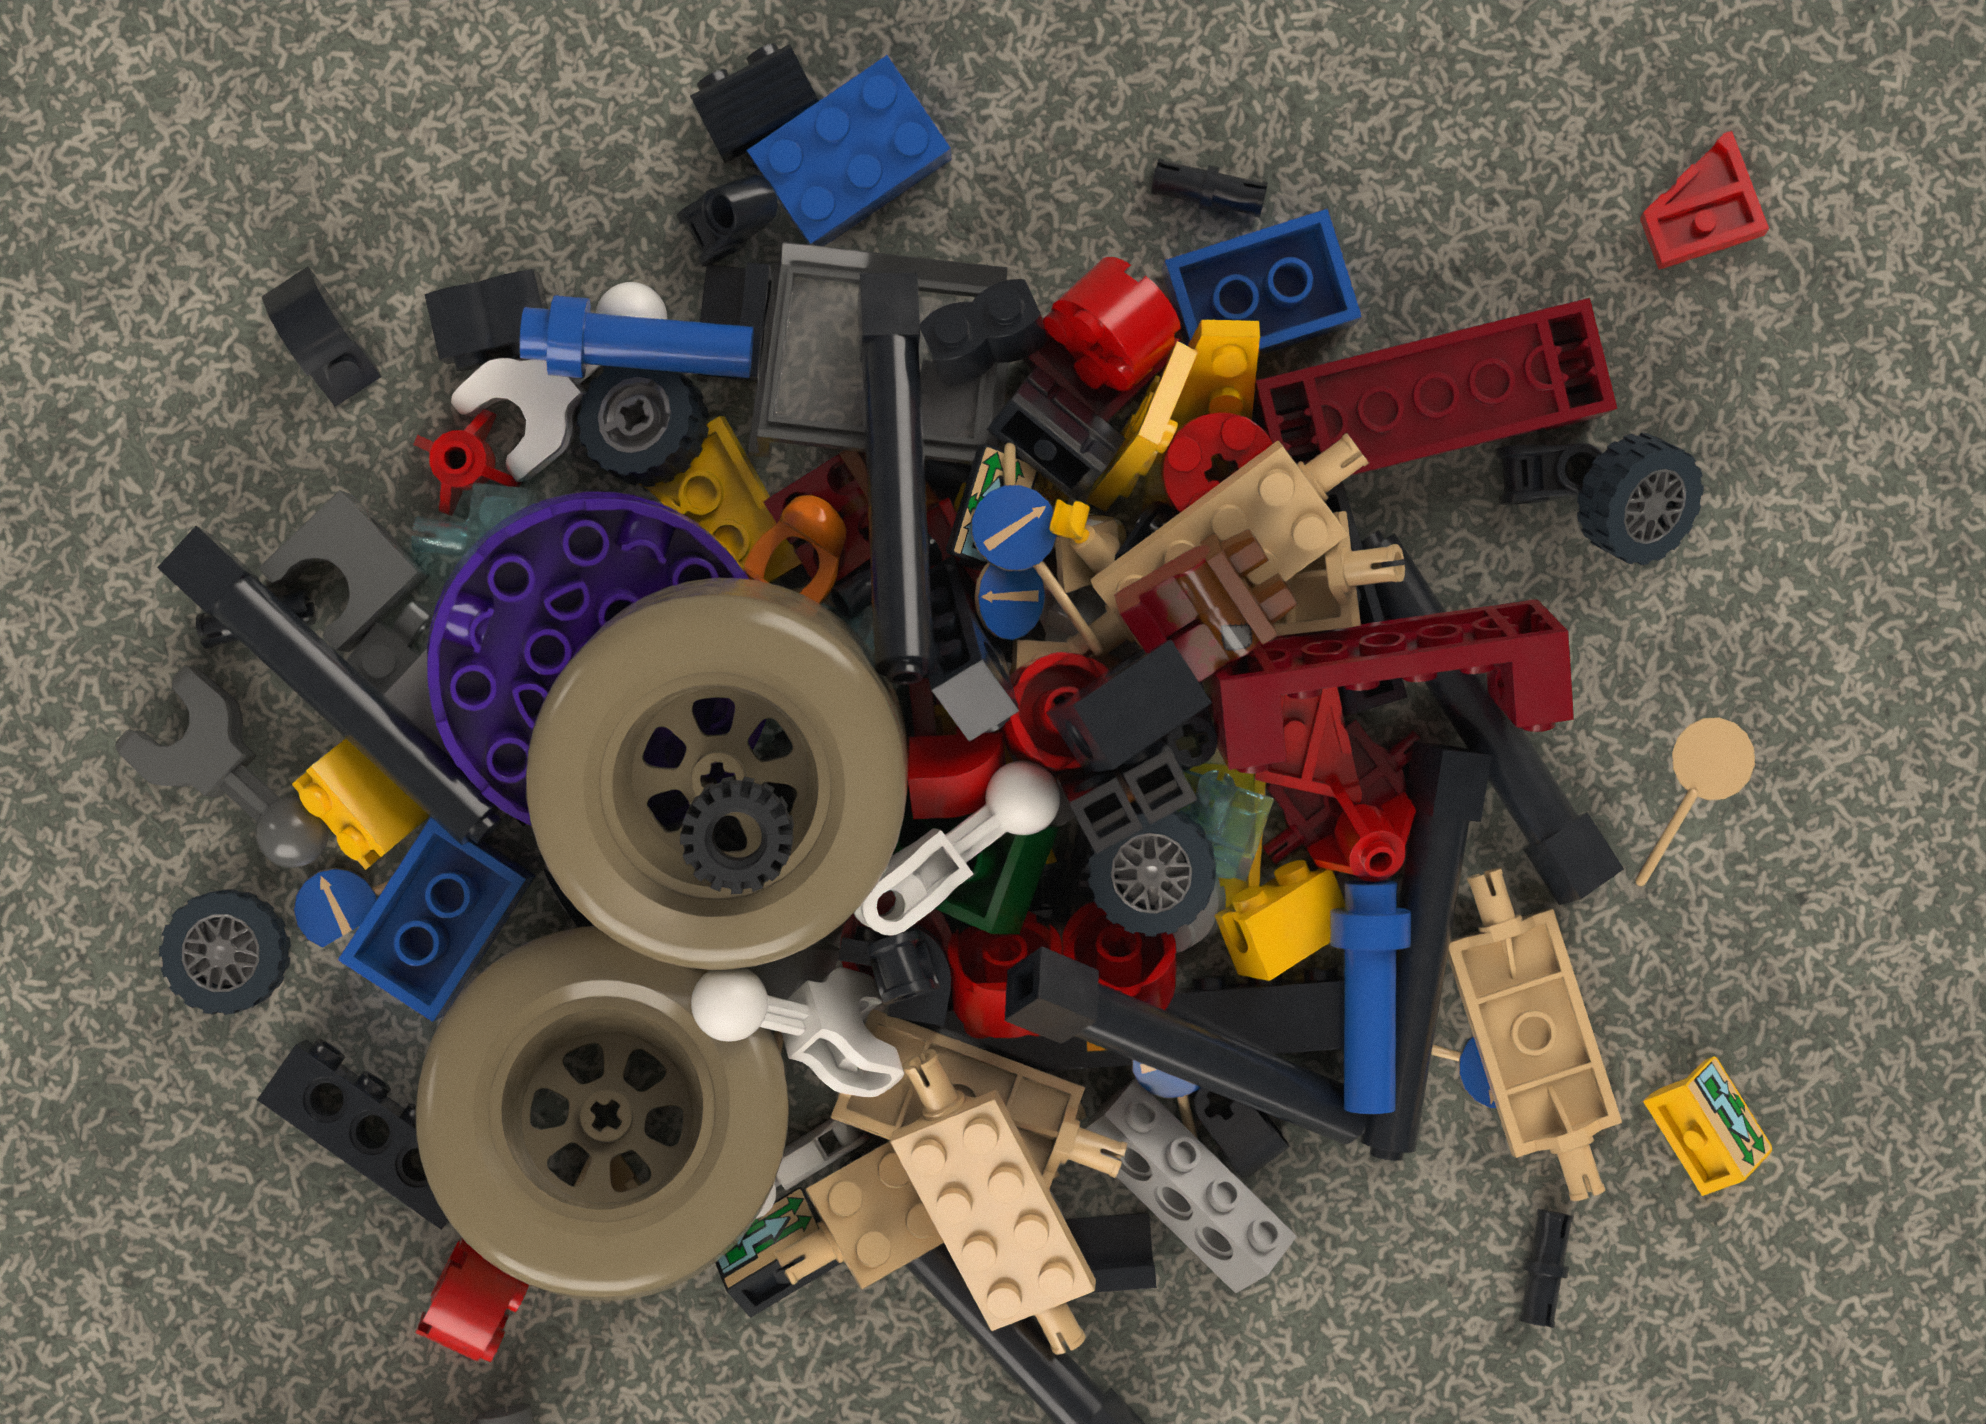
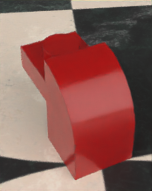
[908,724,1006,819]

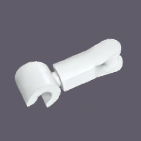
[756,1118,869,1219]

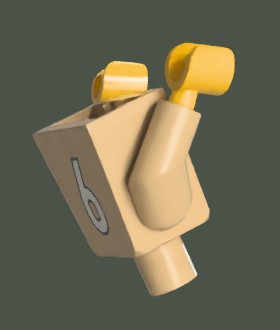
[954,482,1127,593]

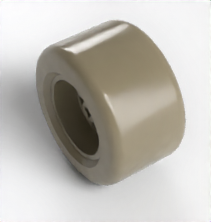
[526,578,908,970]
[415,926,789,1301]

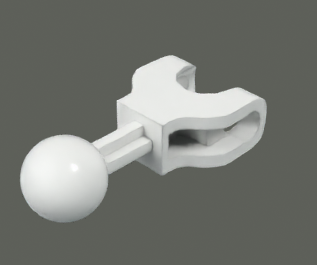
[451,282,667,482]
[854,760,1060,935]
[691,967,904,1097]

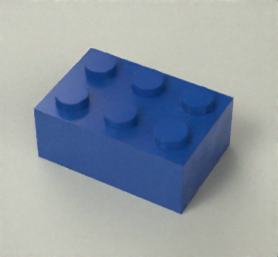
[747,55,952,246]
[1161,208,1362,356]
[338,818,536,1022]

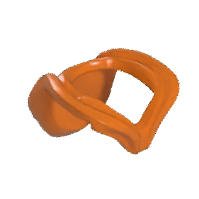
[744,495,846,604]

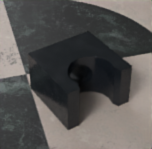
[1046,639,1212,774]

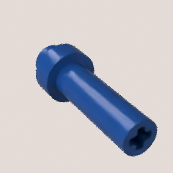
[520,295,754,378]
[1330,880,1411,1114]

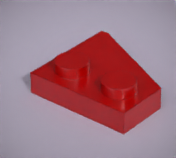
[1640,131,1769,270]
[1253,687,1362,803]

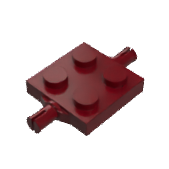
[1262,719,1422,876]

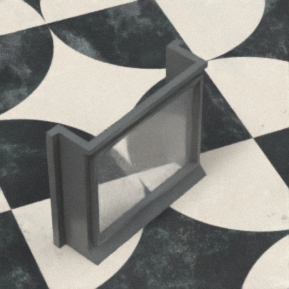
[748,242,1009,464]

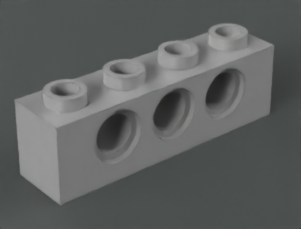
[1083,1078,1297,1293]

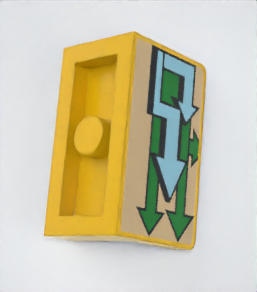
[1643,1056,1772,1196]

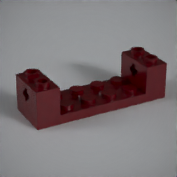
[1253,298,1618,477]
[1204,599,1574,774]

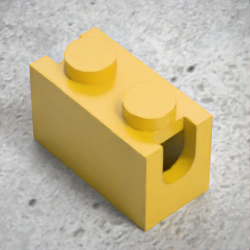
[292,738,430,870]
[1214,860,1345,981]

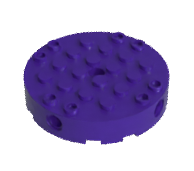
[427,492,766,827]

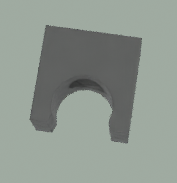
[258,490,430,652]

